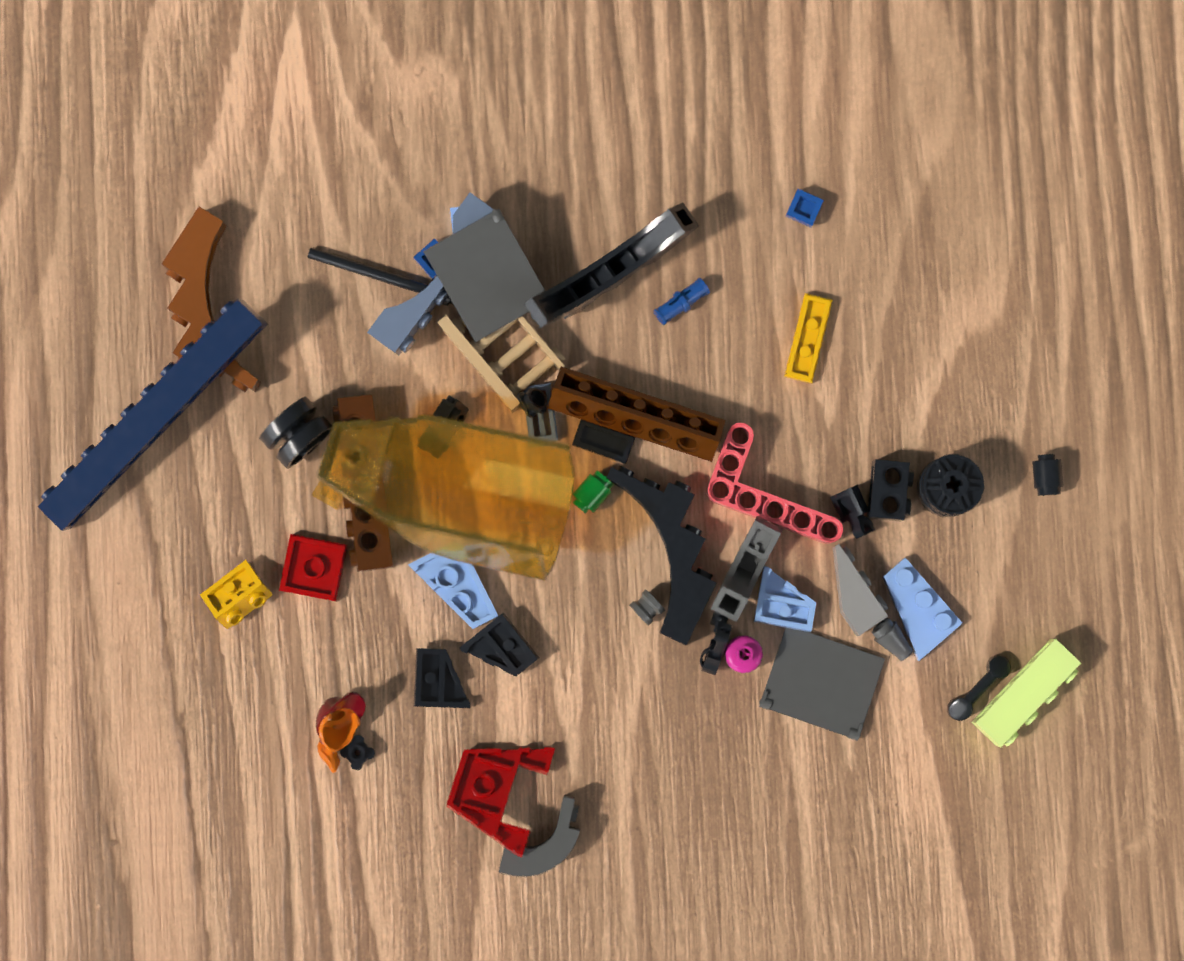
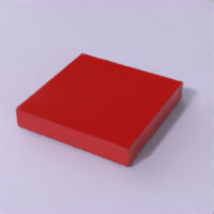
[279,534,348,602]

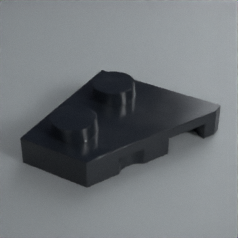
[459,613,540,677]
[414,648,470,708]

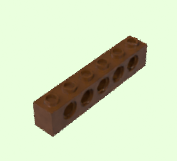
[548,366,726,462]
[332,395,393,572]

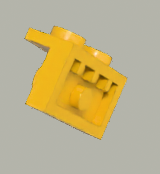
[200,560,273,629]

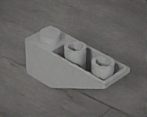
[833,544,888,636]

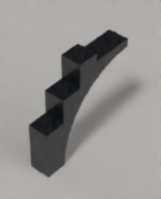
[525,203,699,328]
[606,465,717,646]

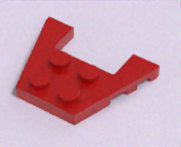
[446,747,555,858]

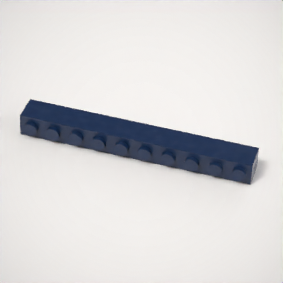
[37,299,268,531]

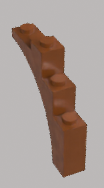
[162,206,261,393]

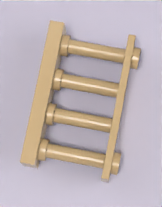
[437,315,565,413]

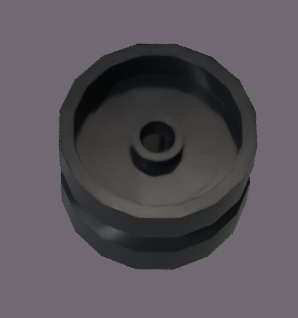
[259,396,334,469]

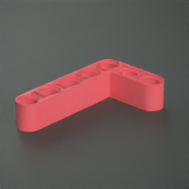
[707,422,843,544]

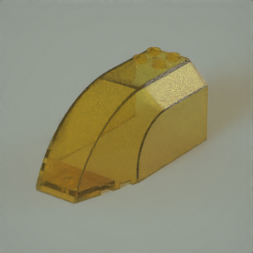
[317,414,575,581]

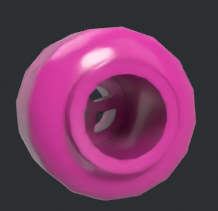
[724,635,763,673]

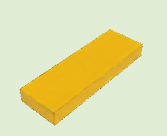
[784,293,833,384]

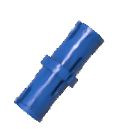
[653,278,710,326]

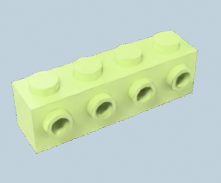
[971,639,1081,747]

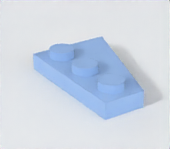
[408,539,498,629]
[883,558,962,661]

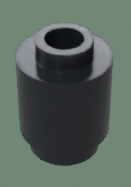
[1032,454,1063,496]

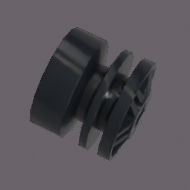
[917,454,984,517]

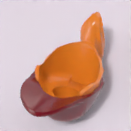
[316,692,366,773]

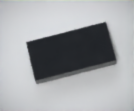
[572,419,635,464]

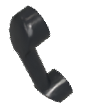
[947,655,1011,721]

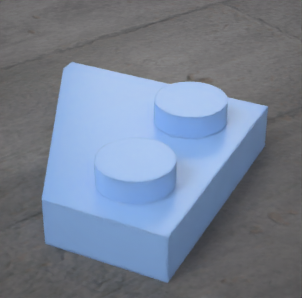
[754,566,816,632]

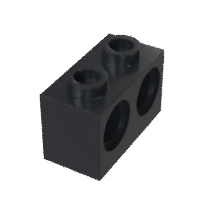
[867,459,914,522]

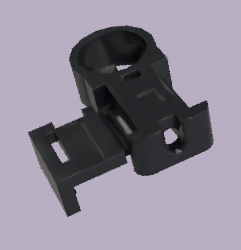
[700,611,733,675]

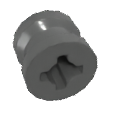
[629,590,665,626]

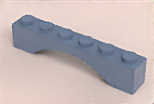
[367,192,494,355]

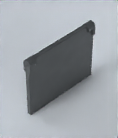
[423,208,546,342]
[759,628,885,741]

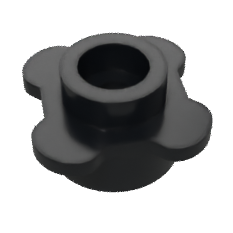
[517,388,547,418]
[340,735,375,770]

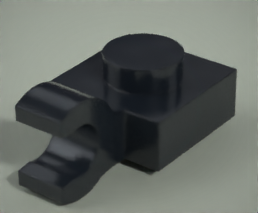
[830,485,875,539]

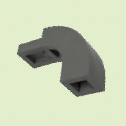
[711,516,783,622]
[498,795,580,877]

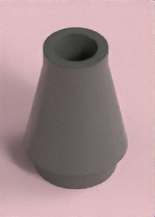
[871,618,913,661]

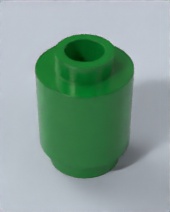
[572,470,614,514]

